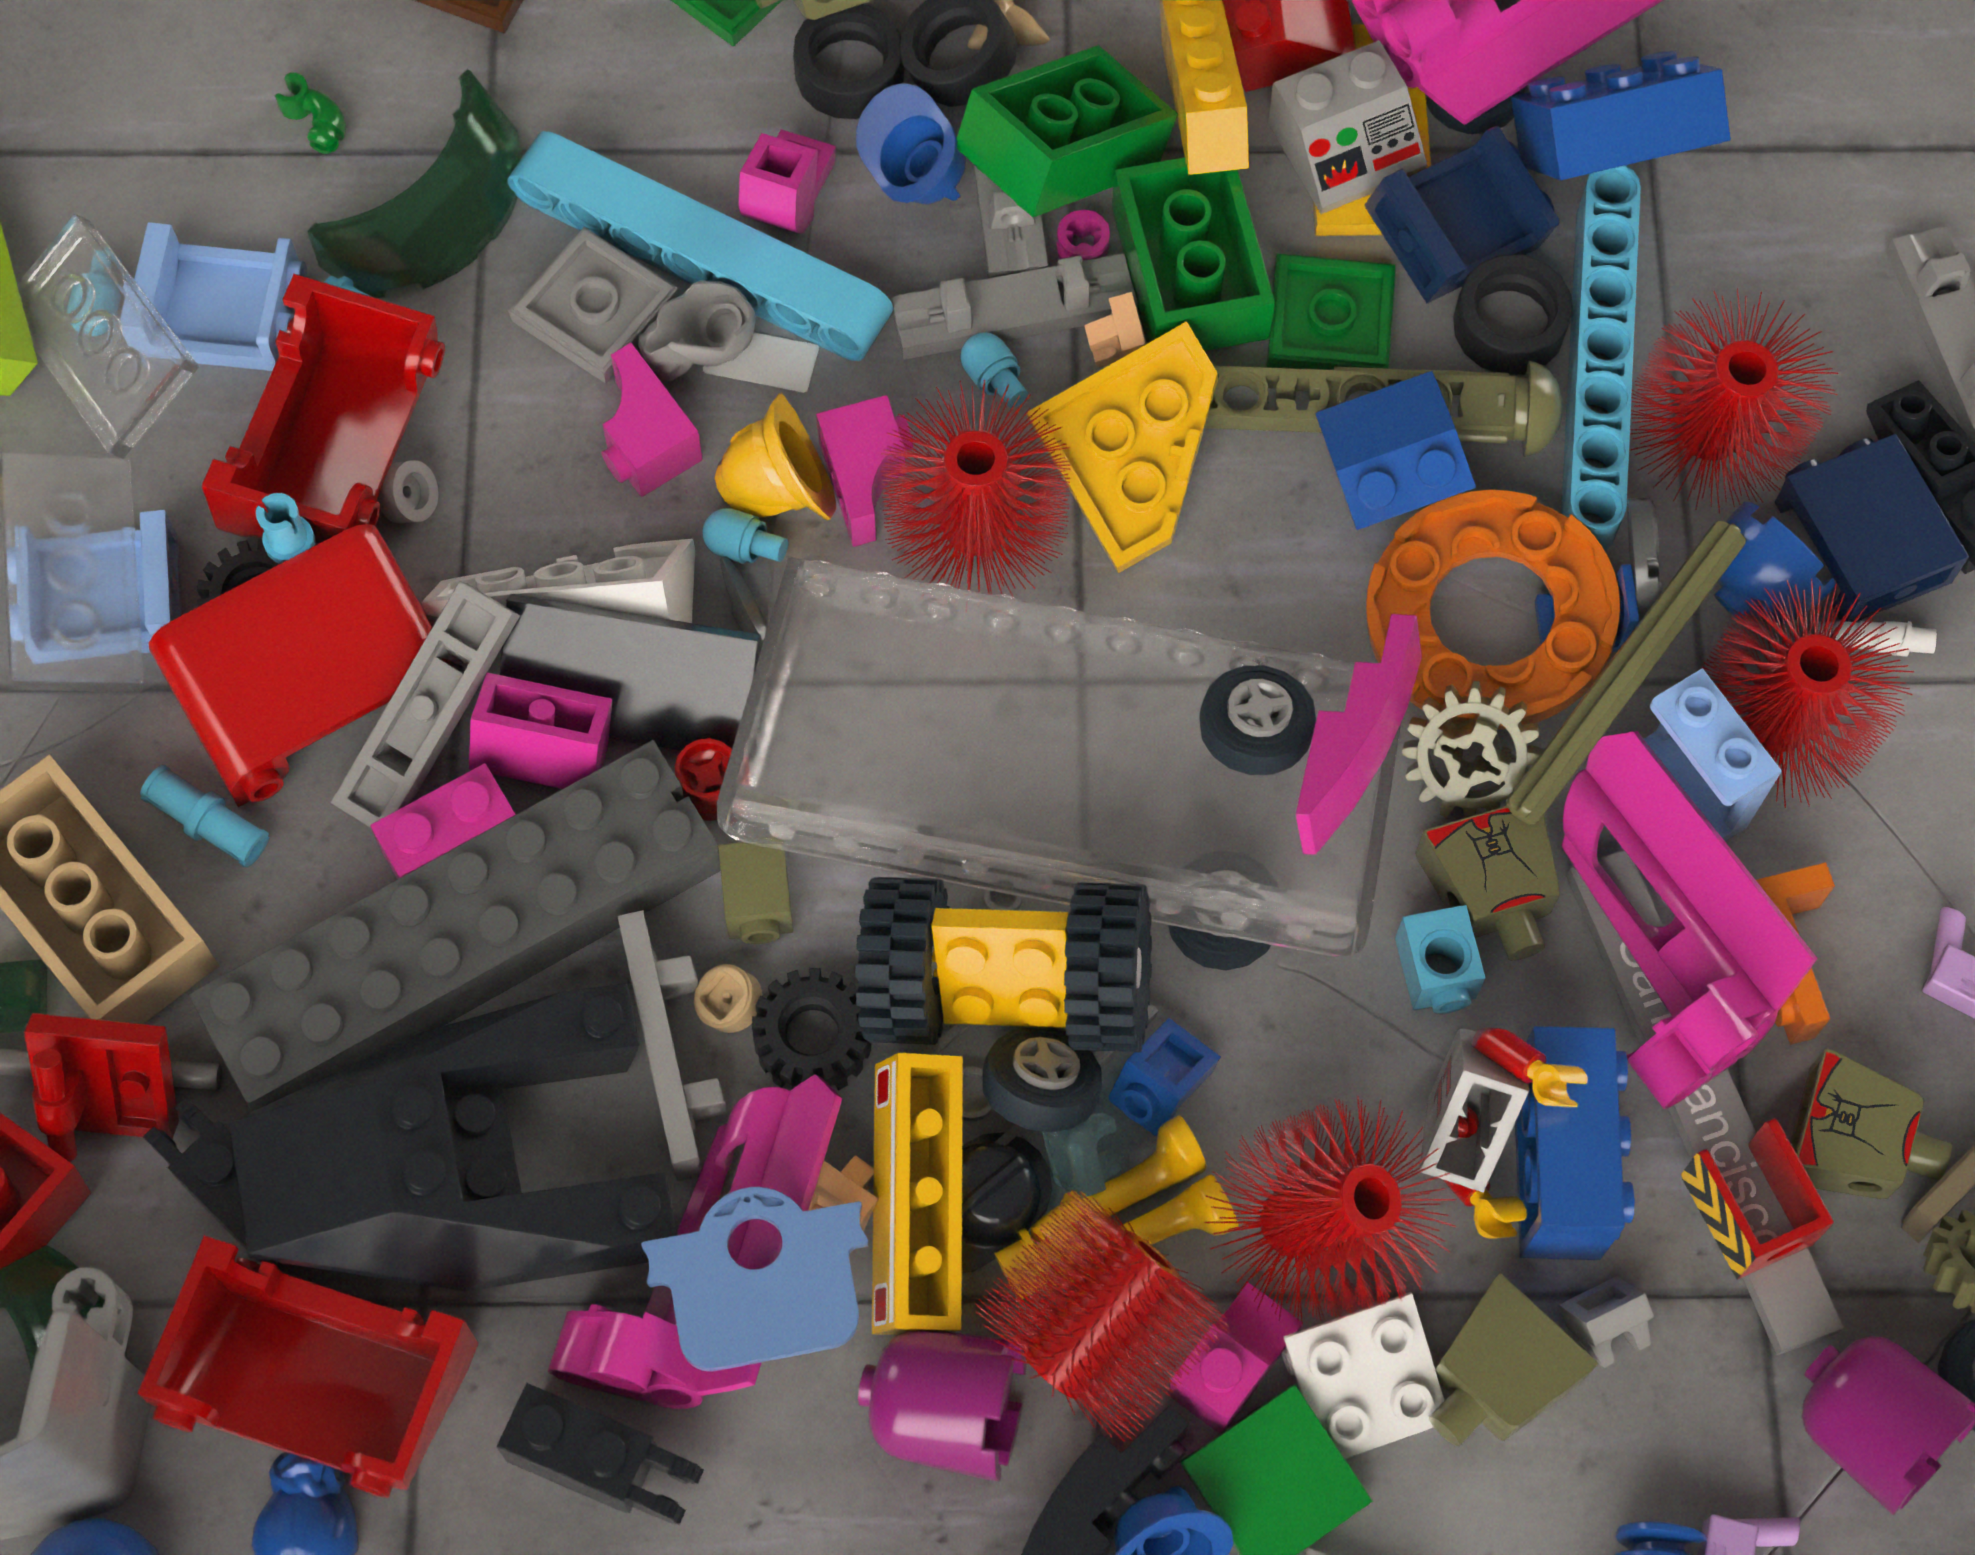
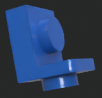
[1108,1018,1221,1136]

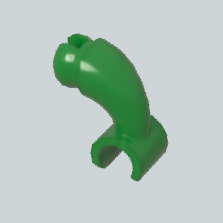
[275,72,346,154]

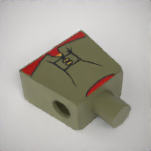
[1415,806,1560,961]
[1790,1048,1952,1199]

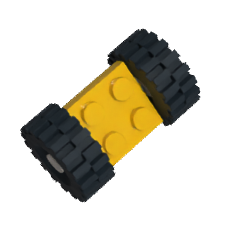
[855,877,1152,1052]

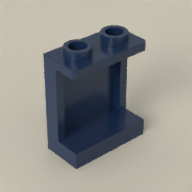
[1364,126,1559,304]
[1774,434,1969,622]

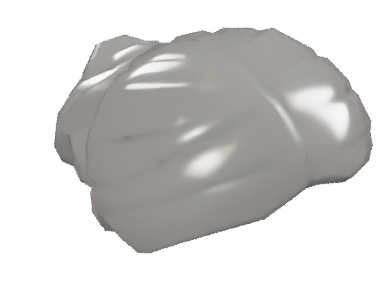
[639,281,756,382]

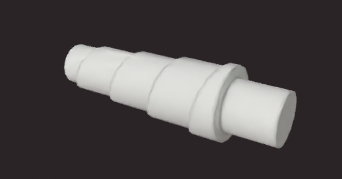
[1818,621,1937,657]

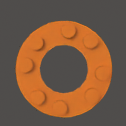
[1366,490,1620,730]

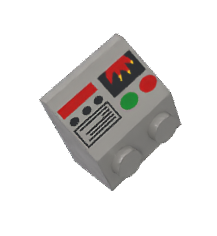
[1268,40,1427,214]

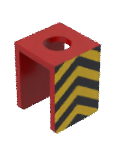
[1681,1118,1834,1280]

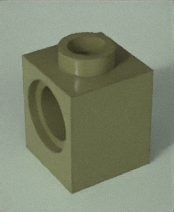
[718,838,793,944]

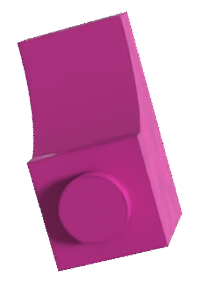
[602,343,703,497]
[816,395,913,547]
[1168,1282,1303,1433]

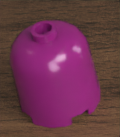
[858,1330,1027,1482]
[1801,1336,1975,1515]

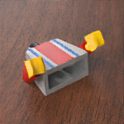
[1419,1027,1588,1239]

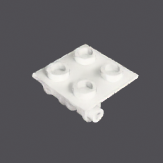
[1282,1292,1444,1459]

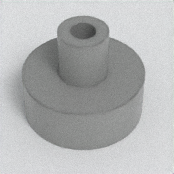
[376,460,438,524]

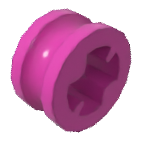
[1056,209,1110,261]

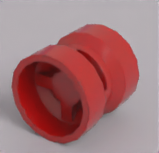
[674,738,742,821]

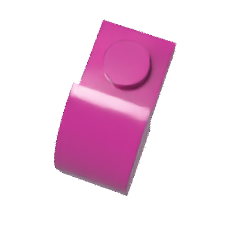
[739,129,836,234]

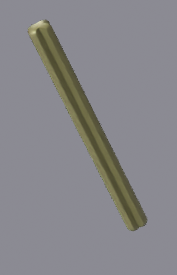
[1506,520,1746,825]

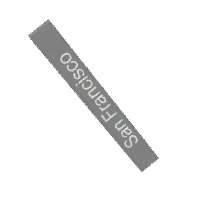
[1566,850,1844,1355]

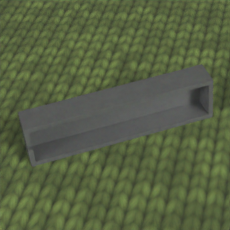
[188,740,721,1111]

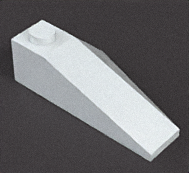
[421,539,695,623]

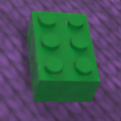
[957,45,1178,218]
[1112,157,1275,351]

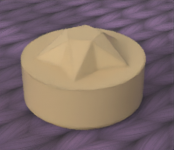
[694,964,762,1033]

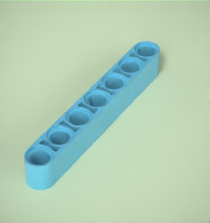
[507,131,894,361]
[1561,165,1641,552]

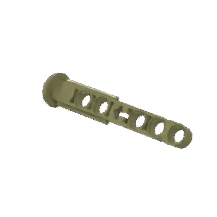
[1101,361,1563,457]

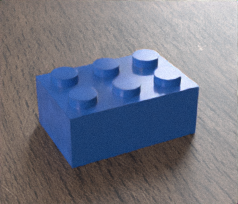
[1511,51,1731,181]
[1515,1026,1635,1260]

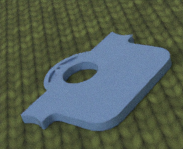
[641,1187,869,1371]

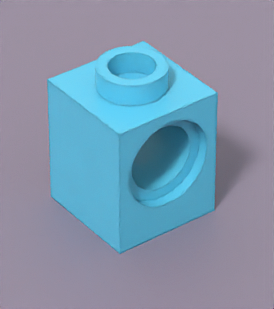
[1395,905,1486,1014]

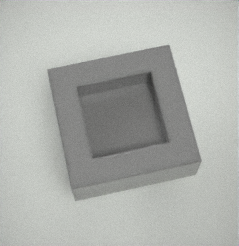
[1559,1276,1654,1368]

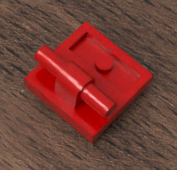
[24,1013,179,1162]

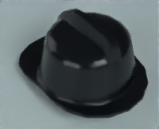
[962,1132,1052,1273]

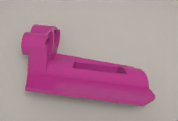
[1352,0,1663,125]
[1561,731,1818,1110]
[548,1074,843,1409]

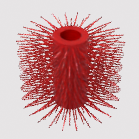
[1629,288,1838,514]
[881,380,1071,608]
[1702,579,1914,808]
[1205,1096,1456,1324]
[974,1189,1229,1442]

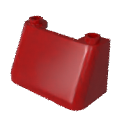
[202,274,445,543]
[149,524,455,807]
[137,1235,478,1498]

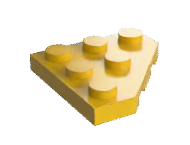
[1027,321,1218,573]

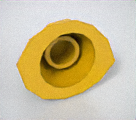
[714,392,837,521]

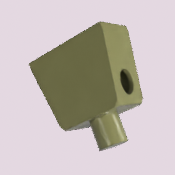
[1429,1273,1599,1447]

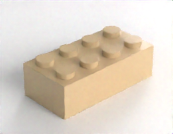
[0,754,219,1024]

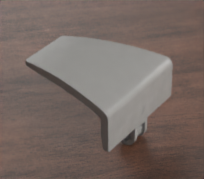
[0,1267,152,1540]

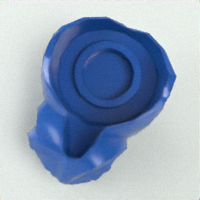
[252,1452,358,1555]

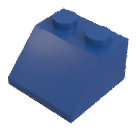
[1315,371,1476,530]

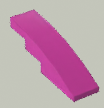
[1296,614,1422,855]

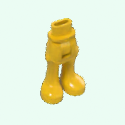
[994,1115,1239,1301]

